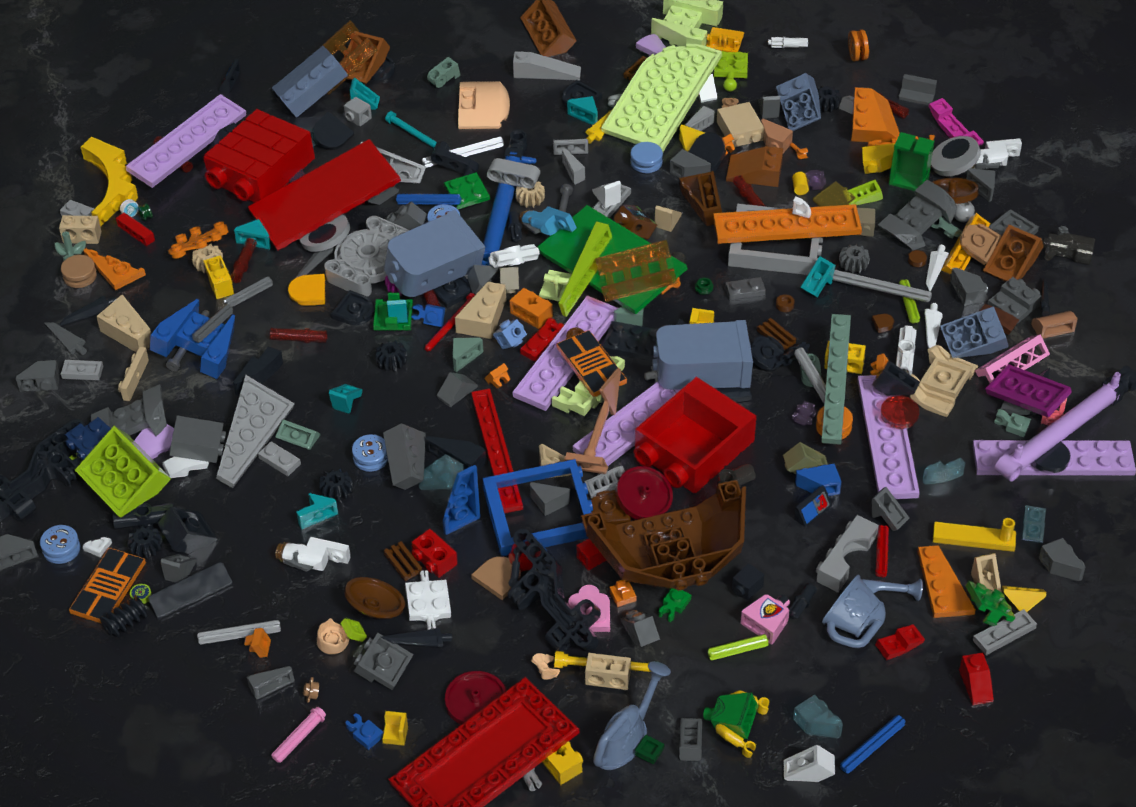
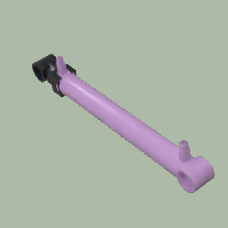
[994,365,1136,481]

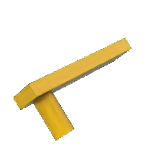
[933,518,1016,552]

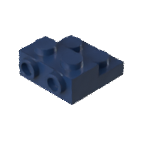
[65,417,111,461]

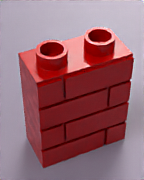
[204,109,315,203]
[634,376,756,493]

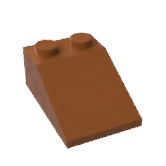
[341,31,390,84]
[726,146,783,187]
[983,225,1043,282]

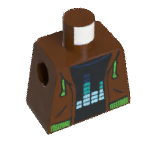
[614,205,657,239]

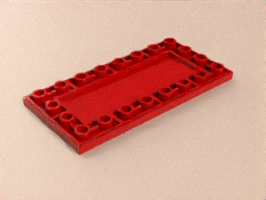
[248,139,401,250]
[389,677,580,807]

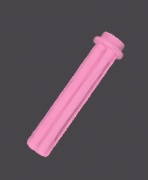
[272,707,326,763]

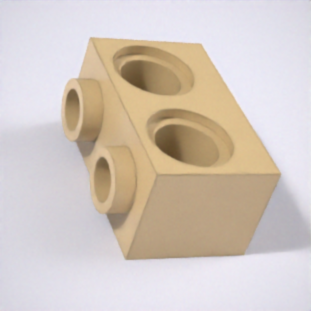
[59,215,102,244]
[585,653,631,690]

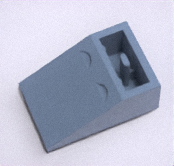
[776,73,821,131]
[940,306,1008,358]

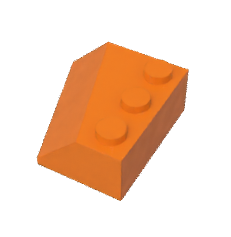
[851,87,900,143]

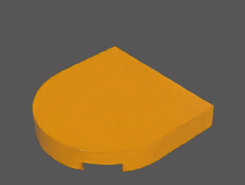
[288,274,325,305]

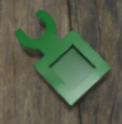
[659,589,692,622]

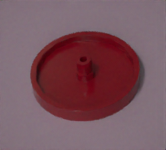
[615,466,673,520]
[445,671,506,725]

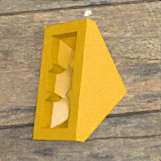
[679,124,704,152]
[1002,586,1046,612]

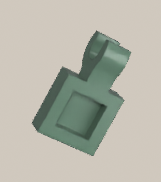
[931,216,962,238]
[994,409,1031,437]

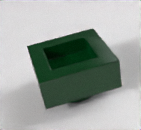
[635,735,665,765]

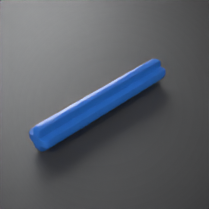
[396,194,462,205]
[840,715,905,774]

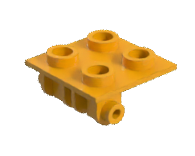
[706,27,744,52]

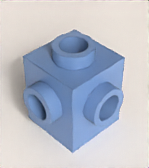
[493,319,527,349]

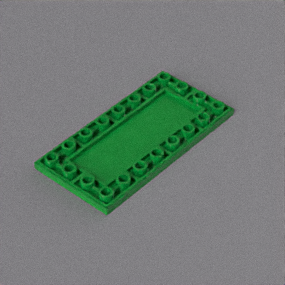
[537,205,688,314]

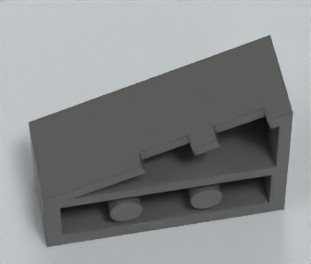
[383,423,425,490]

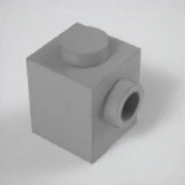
[344,97,372,126]

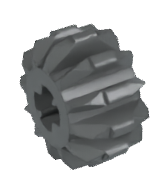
[839,244,870,274]

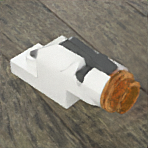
[972,139,1022,169]
[276,537,351,572]

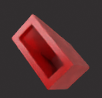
[959,653,994,705]

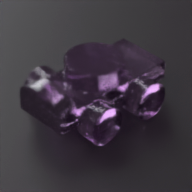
[806,170,826,190]
[792,401,817,425]

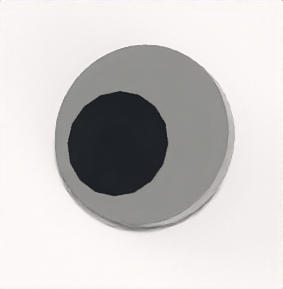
[931,136,981,176]
[299,214,350,252]

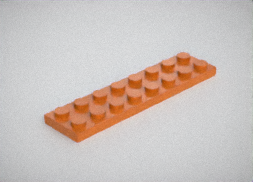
[713,204,862,244]

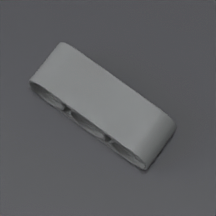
[487,158,541,189]

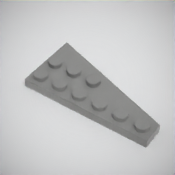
[216,375,294,488]

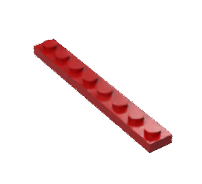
[471,389,523,513]

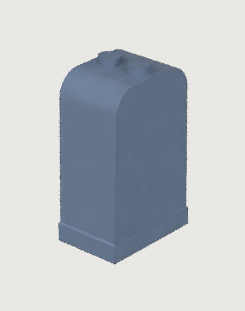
[384,210,485,297]
[652,320,753,390]

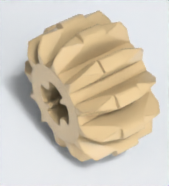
[515,182,545,208]
[192,244,223,273]

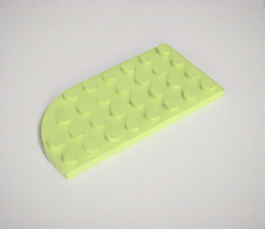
[601,44,722,152]

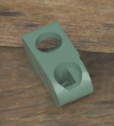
[427,57,460,88]

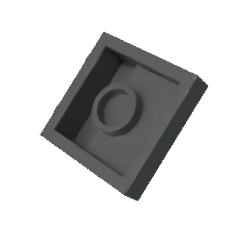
[988,277,1042,324]
[354,633,414,690]

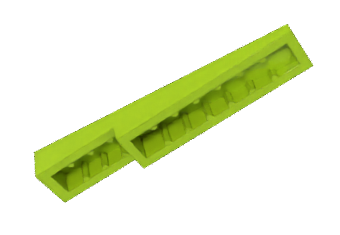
[558,222,612,317]

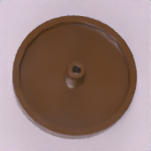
[932,178,978,204]

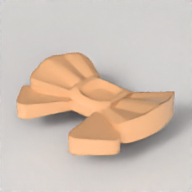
[531,653,560,680]

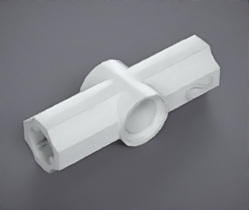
[489,244,540,268]
[896,326,916,375]

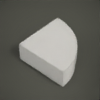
[792,196,811,218]
[83,537,112,557]

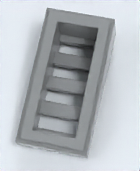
[685,106,714,131]
[562,148,585,185]
[585,466,625,498]

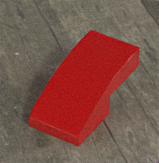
[875,624,925,660]

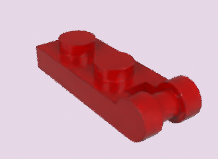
[520,317,564,362]

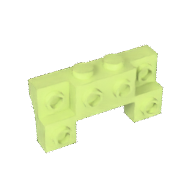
[552,356,625,416]

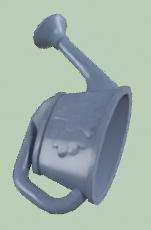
[822,574,923,648]
[593,661,671,770]

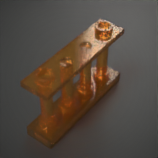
[321,20,378,95]
[595,240,677,302]

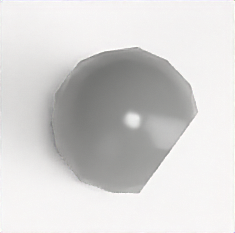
[954,202,975,222]

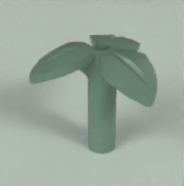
[55,231,86,261]

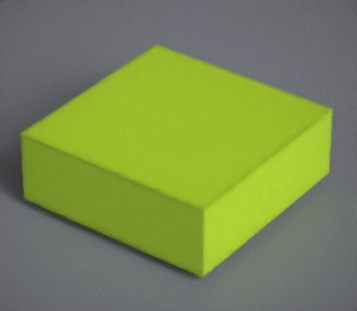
[341,618,367,642]

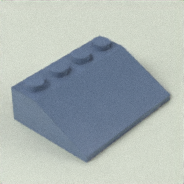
[272,46,348,118]

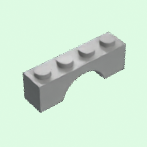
[816,515,879,592]

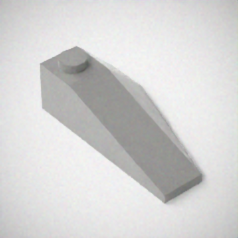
[513,51,581,80]
[361,142,426,183]

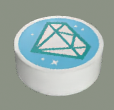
[120,199,138,217]

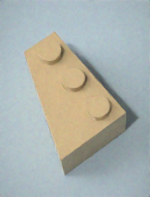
[455,282,506,339]
[97,295,151,352]

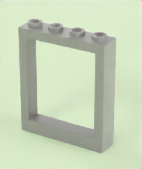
[728,204,823,275]

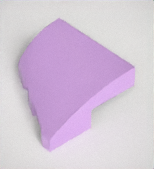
[636,34,666,56]
[134,424,174,459]

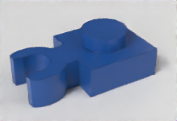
[412,304,445,327]
[345,713,384,750]

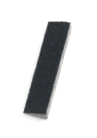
[148,562,233,620]

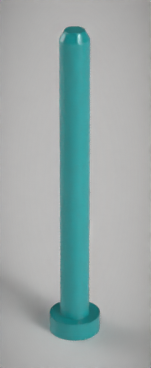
[385,111,437,148]

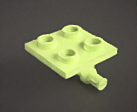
[539,270,572,301]

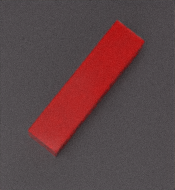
[116,212,155,246]

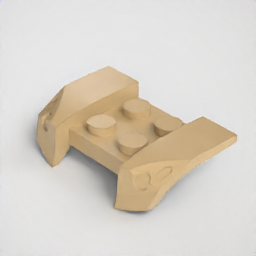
[910,345,978,417]

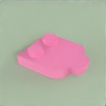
[568,585,610,632]

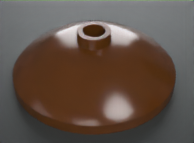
[344,577,405,619]

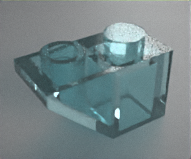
[419,454,463,490]
[793,695,843,738]

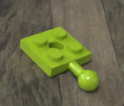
[714,51,748,92]

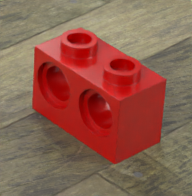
[412,529,457,578]

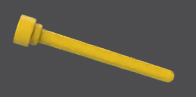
[554,651,651,672]

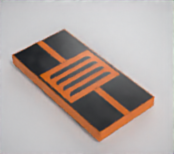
[556,330,627,397]
[69,548,146,623]

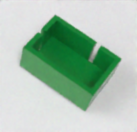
[889,132,935,191]

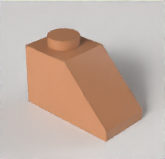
[761,119,793,153]

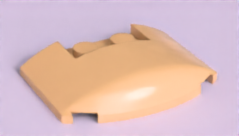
[458,81,510,129]

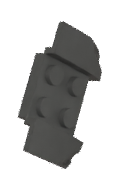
[878,180,957,250]
[91,384,167,436]

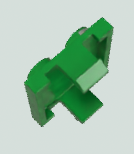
[444,172,490,209]
[373,293,413,330]
[965,581,1016,626]

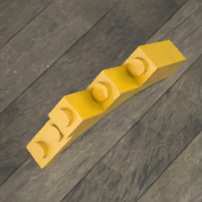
[81,137,138,227]

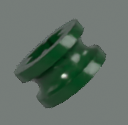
[138,203,153,221]

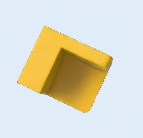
[690,308,714,324]
[382,711,408,745]

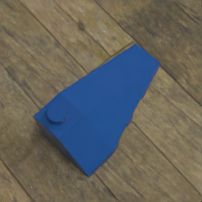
[443,465,480,535]

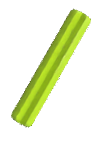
[899,279,920,324]
[708,634,768,660]

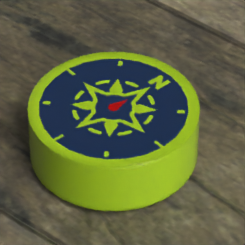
[130,584,152,604]

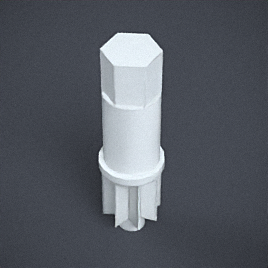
[768,37,808,48]

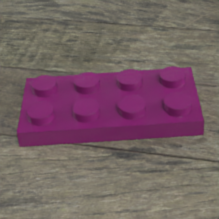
[985,364,1072,418]

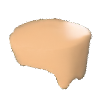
[317,618,349,654]

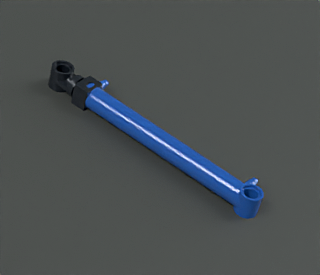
[482,129,536,266]

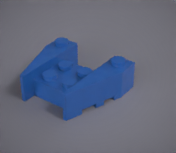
[150,299,235,379]

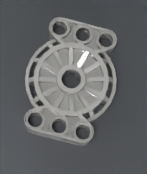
[324,216,409,296]

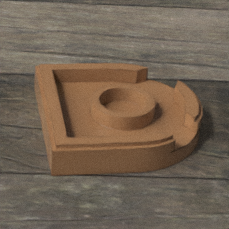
[960,224,1002,265]
[472,557,521,600]

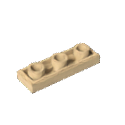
[118,347,149,401]

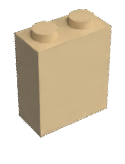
[717,102,764,147]

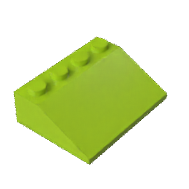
[75,426,171,517]

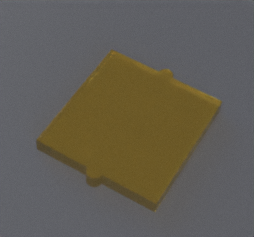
[813,181,855,207]

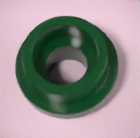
[695,278,713,294]

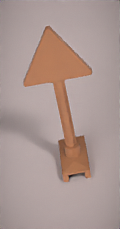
[565,369,621,474]

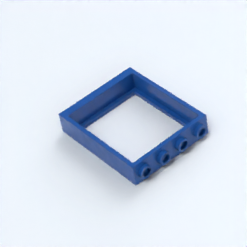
[483,459,593,557]

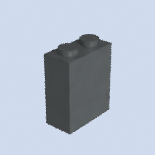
[170,416,226,463]

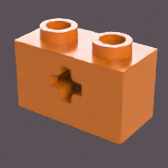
[510,288,553,329]

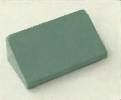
[276,419,320,450]

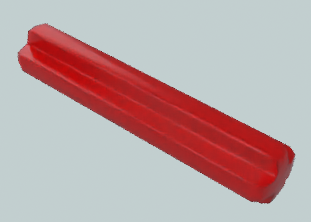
[876,525,889,578]

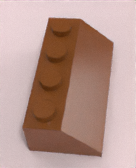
[520,0,576,57]

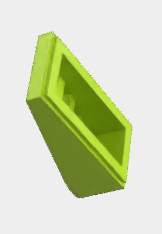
[843,179,883,205]

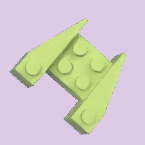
[651,0,723,46]

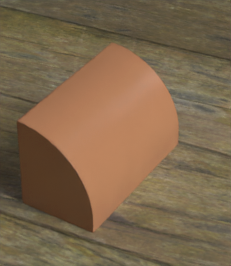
[1031,311,1077,339]

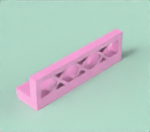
[975,334,1050,383]

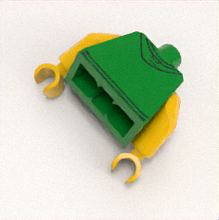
[704,690,769,758]

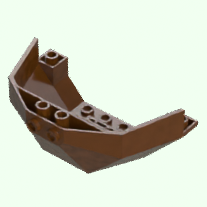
[581,480,746,591]

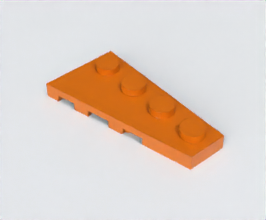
[918,545,976,618]

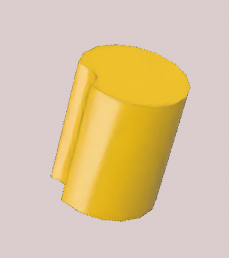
[792,172,809,195]

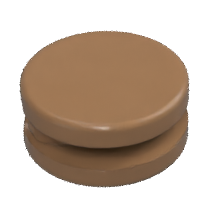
[61,255,97,288]

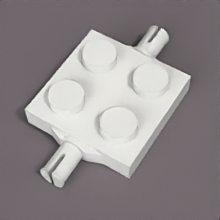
[405,570,451,630]

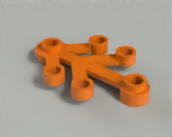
[168,222,229,258]

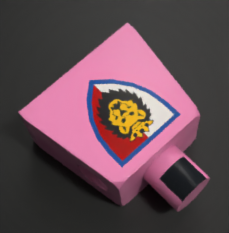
[741,595,790,645]

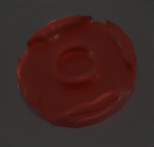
[880,395,919,429]

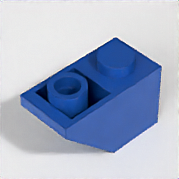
[795,464,841,496]

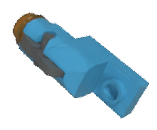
[519,207,577,235]

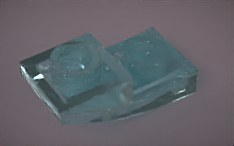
[922,458,965,484]
[1022,505,1046,543]

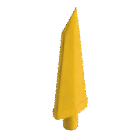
[586,109,613,144]

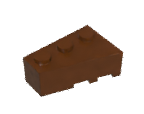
[679,171,722,226]

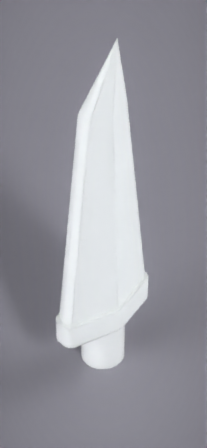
[926,245,949,291]
[924,303,943,348]

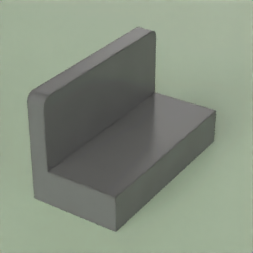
[899,74,937,106]

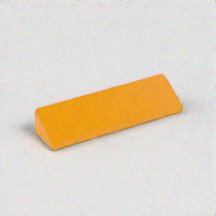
[941,213,991,274]

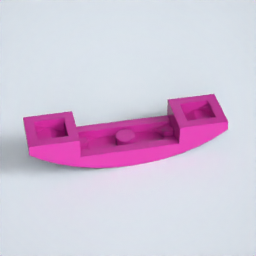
[929,98,984,146]

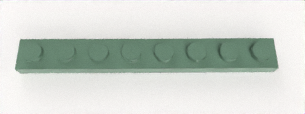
[822,314,851,444]

